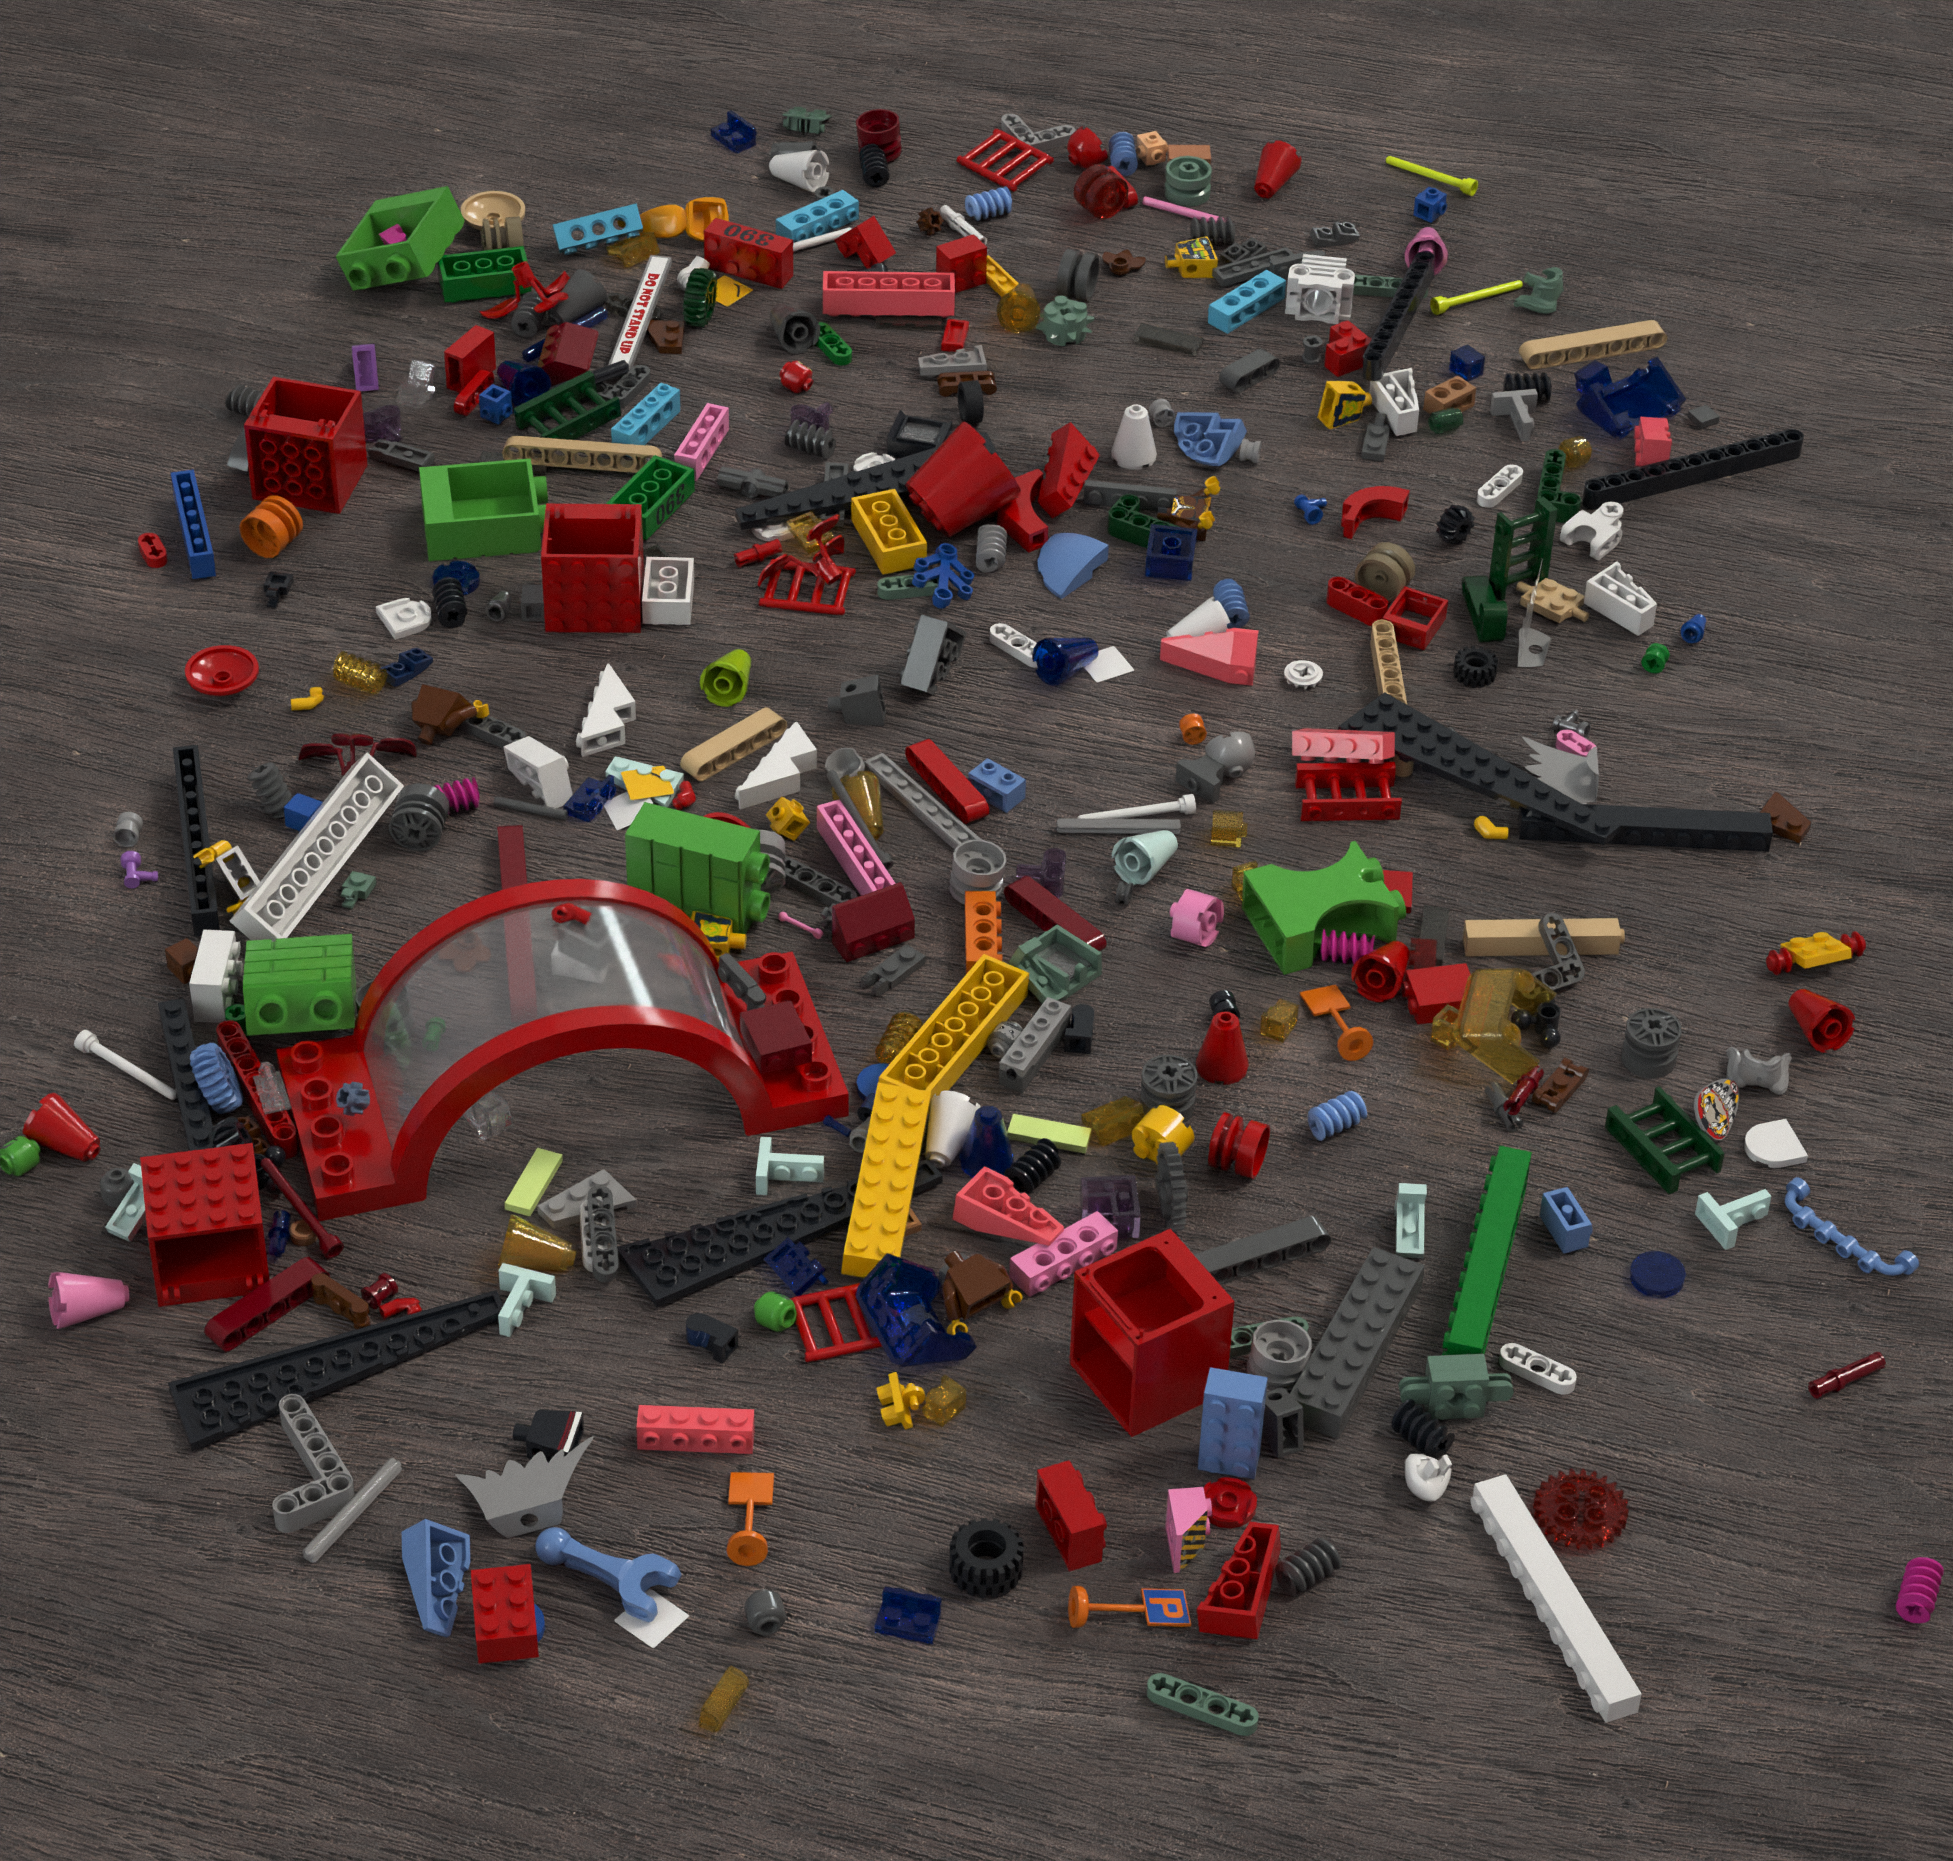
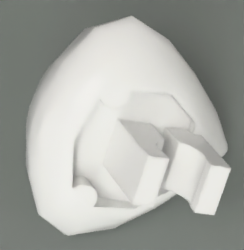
[1405,1454,1452,1502]

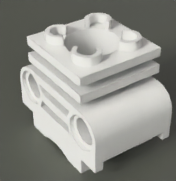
[1285,254,1355,324]

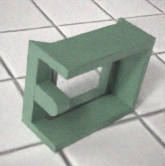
[1035,925,1102,999]

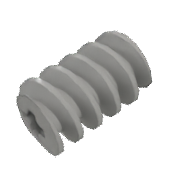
[976,524,1007,573]

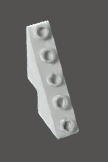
[576,664,636,757]
[735,722,817,809]

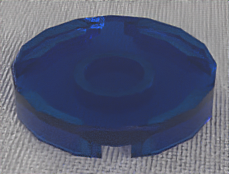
[432,561,480,595]
[1630,1251,1686,1298]

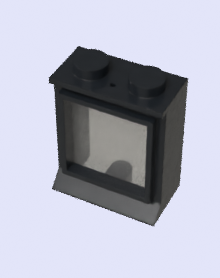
[887,410,953,458]

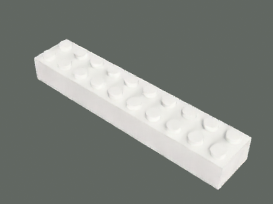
[230,753,404,941]

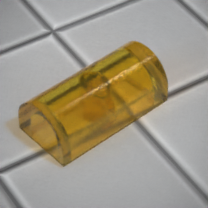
[699,1666,749,1732]

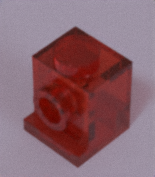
[1409,938,1437,969]

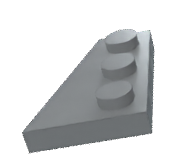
[918,345,987,377]
[537,1169,637,1229]

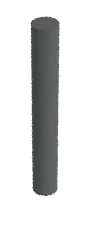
[493,796,568,820]

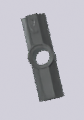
[717,466,789,498]

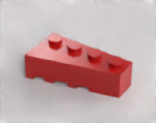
[1038,422,1100,519]
[1197,1522,1281,1639]

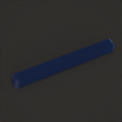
[522,307,608,362]

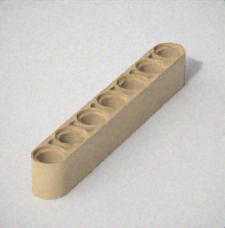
[1519,320,1667,370]
[502,436,662,473]

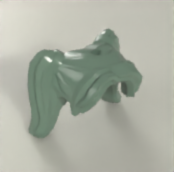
[1514,267,1564,314]

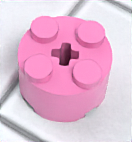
[1170,889,1224,947]

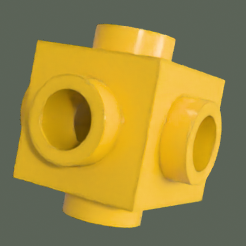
[766,796,810,841]

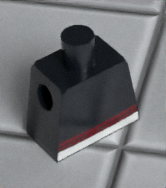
[513,1410,584,1462]

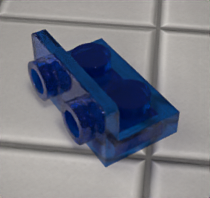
[711,110,757,154]
[563,774,616,823]
[764,1237,829,1296]
[875,1586,942,1644]

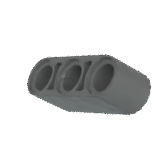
[1219,348,1280,393]

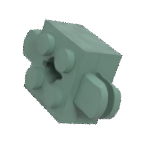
[1398,1354,1514,1420]

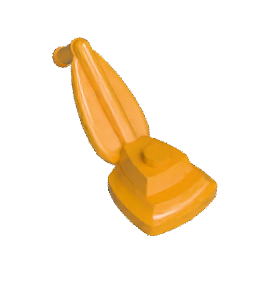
[617,197,729,242]

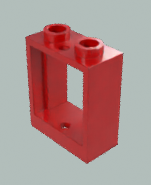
[1382,586,1448,650]

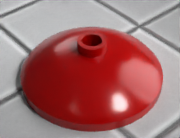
[185,645,259,696]

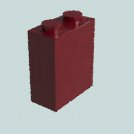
[740,1000,812,1074]

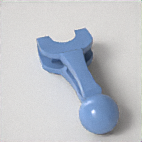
[535,1527,682,1622]

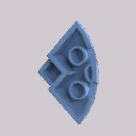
[1174,412,1247,466]
[1038,533,1109,599]

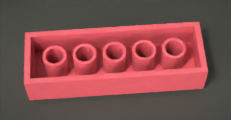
[823,271,955,318]

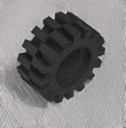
[1453,646,1498,688]

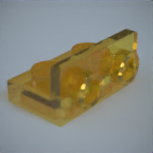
[606,232,660,267]
[786,511,834,554]
[1081,1096,1145,1146]

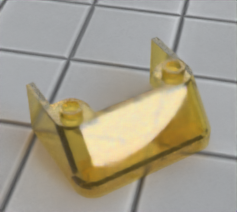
[1453,968,1556,1084]

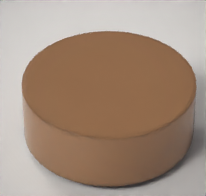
[290,1219,317,1246]

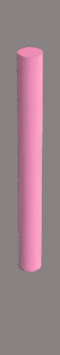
[1142,196,1224,223]

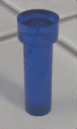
[823,1115,852,1137]

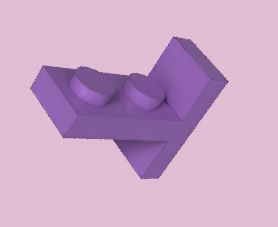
[352,344,379,391]

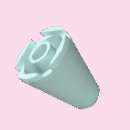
[1112,830,1178,886]

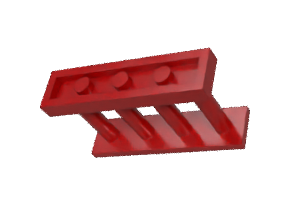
[1295,762,1402,821]

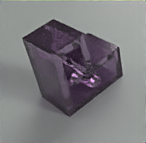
[1079,1175,1141,1239]

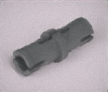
[1485,1082,1524,1132]

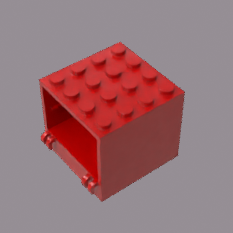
[244,377,368,514]
[541,503,644,633]
[140,1143,270,1307]

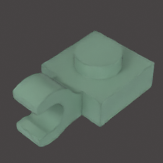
[341,871,376,909]

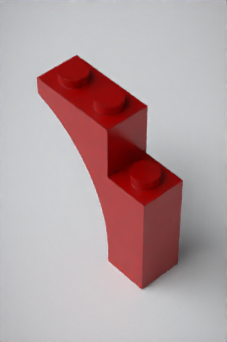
[997,469,1048,553]

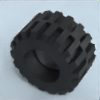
[949,1518,1024,1598]

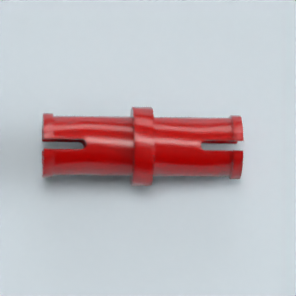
[734,538,782,568]

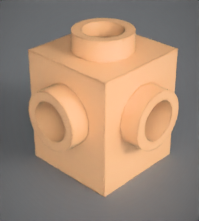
[1136,131,1168,166]

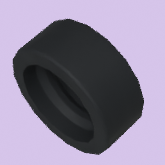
[957,380,984,424]

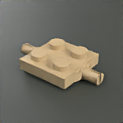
[1516,578,1589,623]

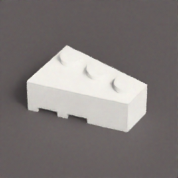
[1369,368,1419,436]
[1584,561,1657,636]
[503,736,574,808]

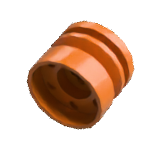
[239,495,303,558]

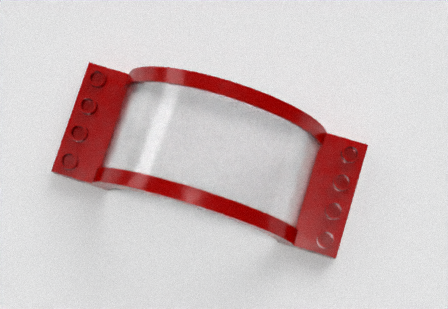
[276,879,849,1222]

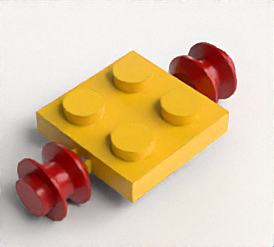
[1766,931,1866,975]

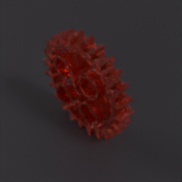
[1533,1468,1629,1550]

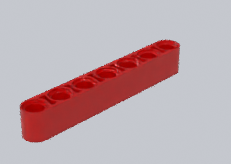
[216,1020,299,1159]

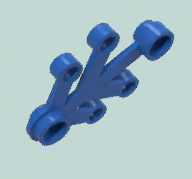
[912,543,974,609]

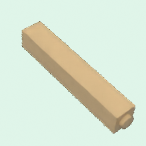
[1463,918,1625,956]

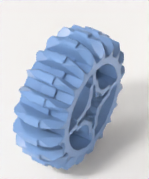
[190,1042,243,1114]

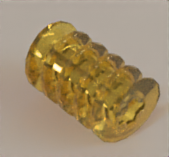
[333,651,387,695]
[875,1012,923,1064]

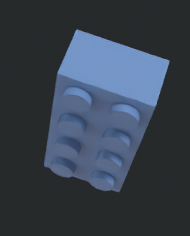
[1198,1367,1268,1479]

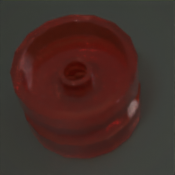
[1074,164,1129,219]

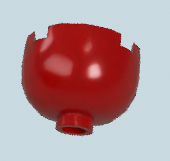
[1067,126,1108,169]

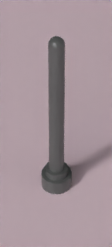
[827,770,894,870]

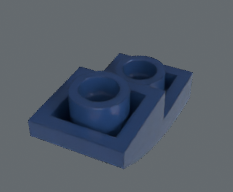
[379,647,433,687]

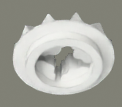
[1284,660,1323,689]

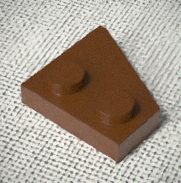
[1760,792,1811,843]

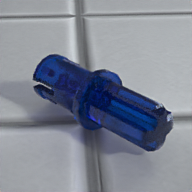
[268,1210,291,1258]

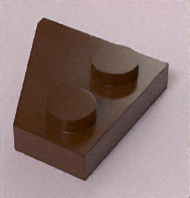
[647,320,685,354]

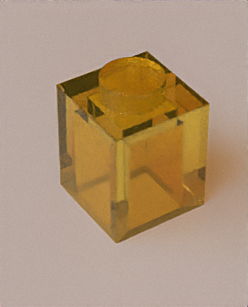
[1211,810,1248,847]

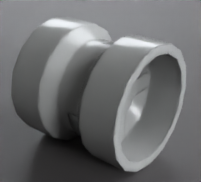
[113,812,143,847]

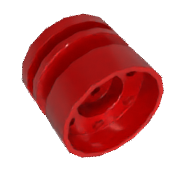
[1208,1112,1270,1179]

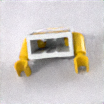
[193,840,260,915]

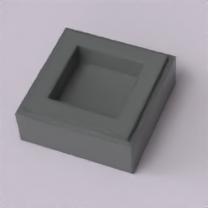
[1687,405,1720,429]

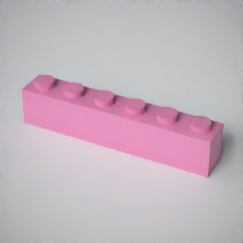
[817,799,896,896]

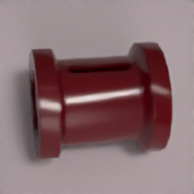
[361,1273,398,1309]

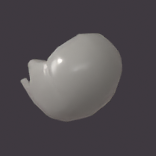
[825,748,865,785]

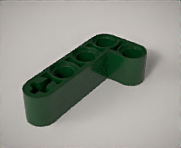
[1537,449,1581,523]
[1108,494,1192,559]
[1462,575,1508,642]

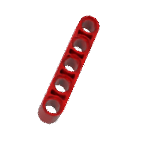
[905,739,989,824]

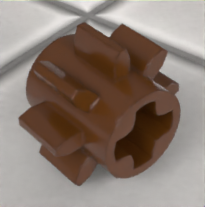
[916,207,944,236]

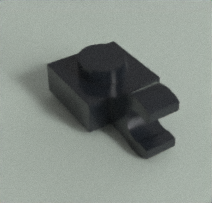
[264,571,294,608]

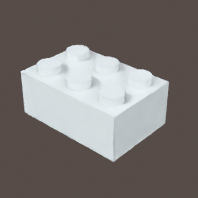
[642,557,694,625]
[189,930,243,1023]

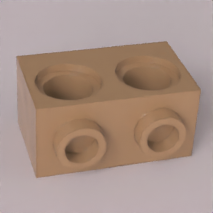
[1423,375,1476,422]

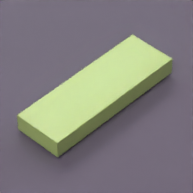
[1007,1114,1092,1154]
[505,1148,563,1216]

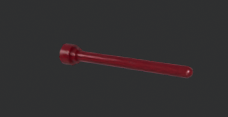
[261,1158,344,1259]

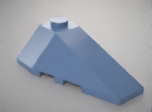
[402,1519,470,1638]

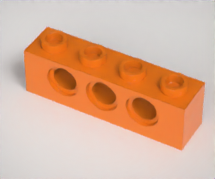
[965,891,1002,974]

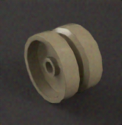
[1355,542,1415,603]

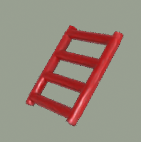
[956,128,1054,192]
[759,559,856,615]
[790,1279,906,1362]

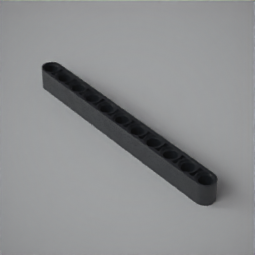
[1363,252,1435,381]
[1582,429,1804,510]

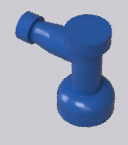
[1294,494,1327,525]

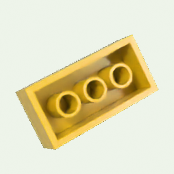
[851,489,927,575]

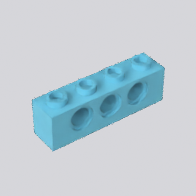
[776,190,859,243]
[553,203,643,255]
[1208,270,1286,334]
[611,383,680,458]

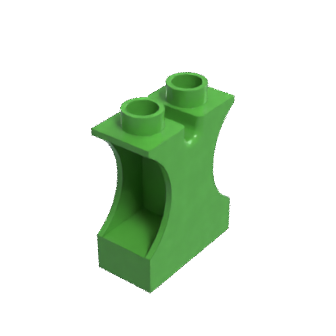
[1242,841,1406,975]

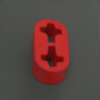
[138,533,168,568]

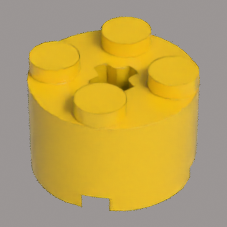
[1132,1105,1195,1165]

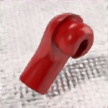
[672,781,696,811]
[551,903,592,925]
[379,1297,422,1319]

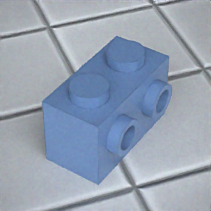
[968,758,1026,813]
[1539,1187,1592,1254]

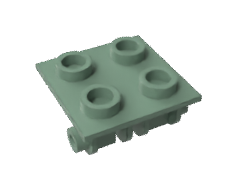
[782,107,832,134]

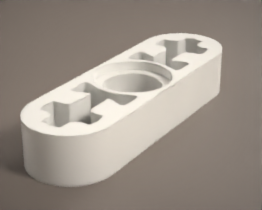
[1477,465,1523,508]
[990,623,1046,668]
[580,1200,608,1272]
[1499,1343,1577,1395]

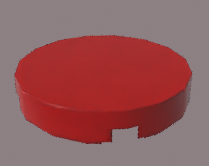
[1203,1477,1257,1529]

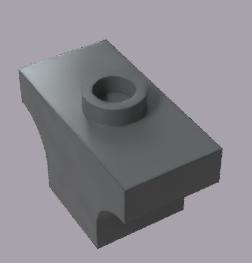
[1175,754,1224,804]

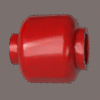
[779,360,814,394]

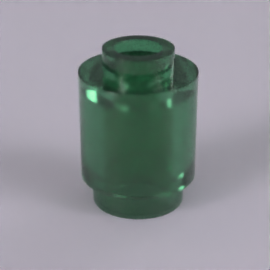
[1428,407,1464,434]

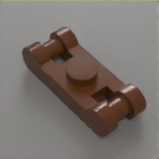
[937,371,997,397]
[1531,1057,1589,1113]
[311,1273,370,1330]

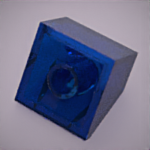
[1145,524,1198,581]

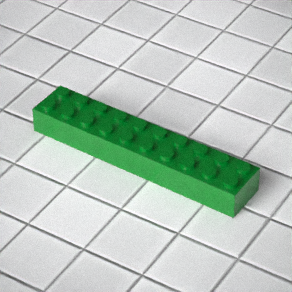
[1442,1146,1532,1355]

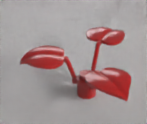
[479,261,570,319]
[757,514,844,587]

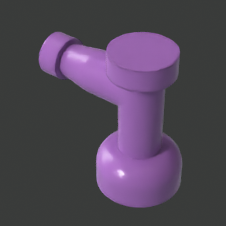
[120,851,158,888]

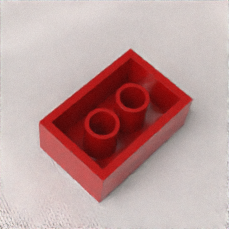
[1035,1460,1107,1572]
[471,1564,539,1664]

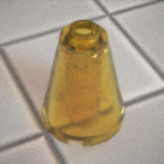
[996,283,1040,333]
[831,771,884,841]
[497,1214,577,1271]

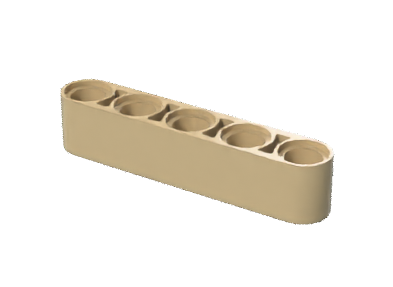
[680,707,787,781]

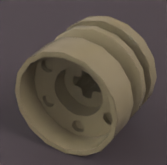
[481,216,524,251]

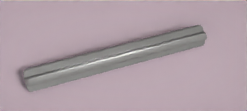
[1057,818,1181,834]
[303,1458,402,1563]

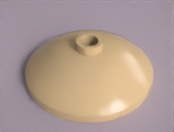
[461,191,525,231]

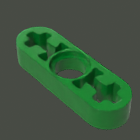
[816,322,852,366]

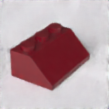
[537,322,599,387]
[832,882,915,963]

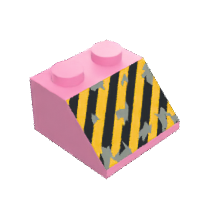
[1165,1487,1212,1573]

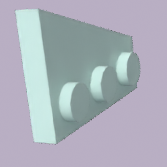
[605,756,684,808]

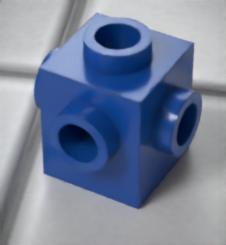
[1413,187,1447,223]
[479,384,513,425]

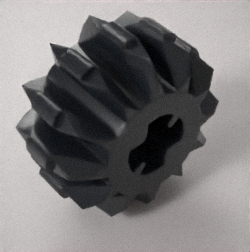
[1436,504,1475,545]
[211,1117,255,1149]

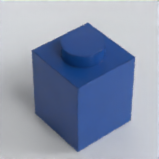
[284,793,323,831]

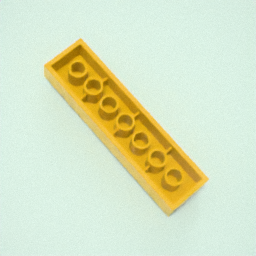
[878,954,1029,1115]
[841,1083,931,1283]

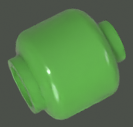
[0,1136,40,1176]
[754,1291,797,1332]

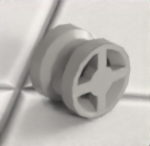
[1149,399,1175,427]
[1239,438,1262,464]

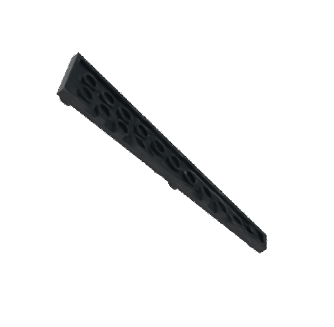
[168,1290,504,1451]

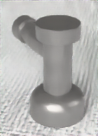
[1553,710,1591,739]

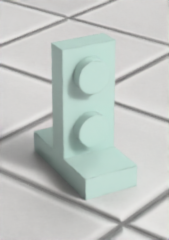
[756,1137,824,1195]
[105,1163,146,1242]
[1394,1183,1427,1258]
[1695,1189,1771,1250]
[498,1263,556,1337]

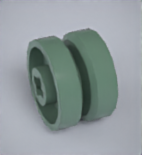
[1164,156,1212,207]

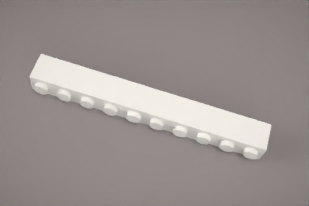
[1470,1474,1642,1723]

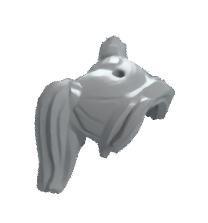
[1726,1047,1792,1095]

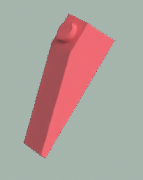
[1160,628,1259,686]
[953,1166,1064,1246]

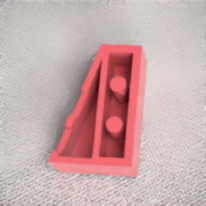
[1634,417,1672,467]

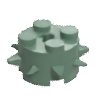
[1036,296,1094,346]

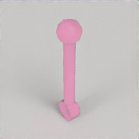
[778,912,823,939]

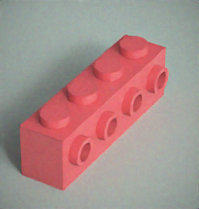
[1292,728,1395,764]
[636,1405,755,1454]

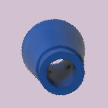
[1681,614,1706,643]

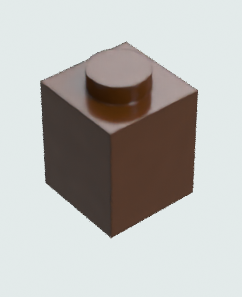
[165,938,198,985]

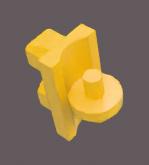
[876,1372,925,1430]

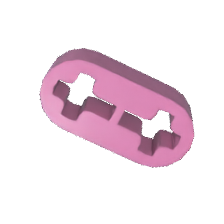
[1555,730,1596,757]

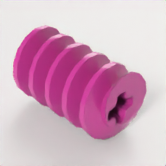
[434,777,480,814]
[1320,929,1375,965]
[1896,1557,1944,1624]

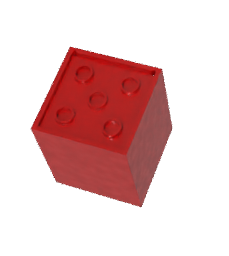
[1069,1228,1235,1438]

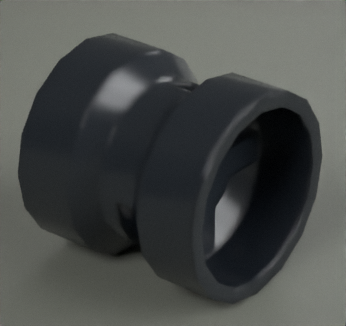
[1209,990,1240,1019]

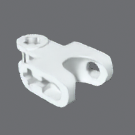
[1560,502,1623,560]

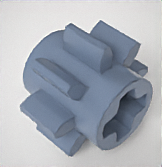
[336,1081,370,1116]

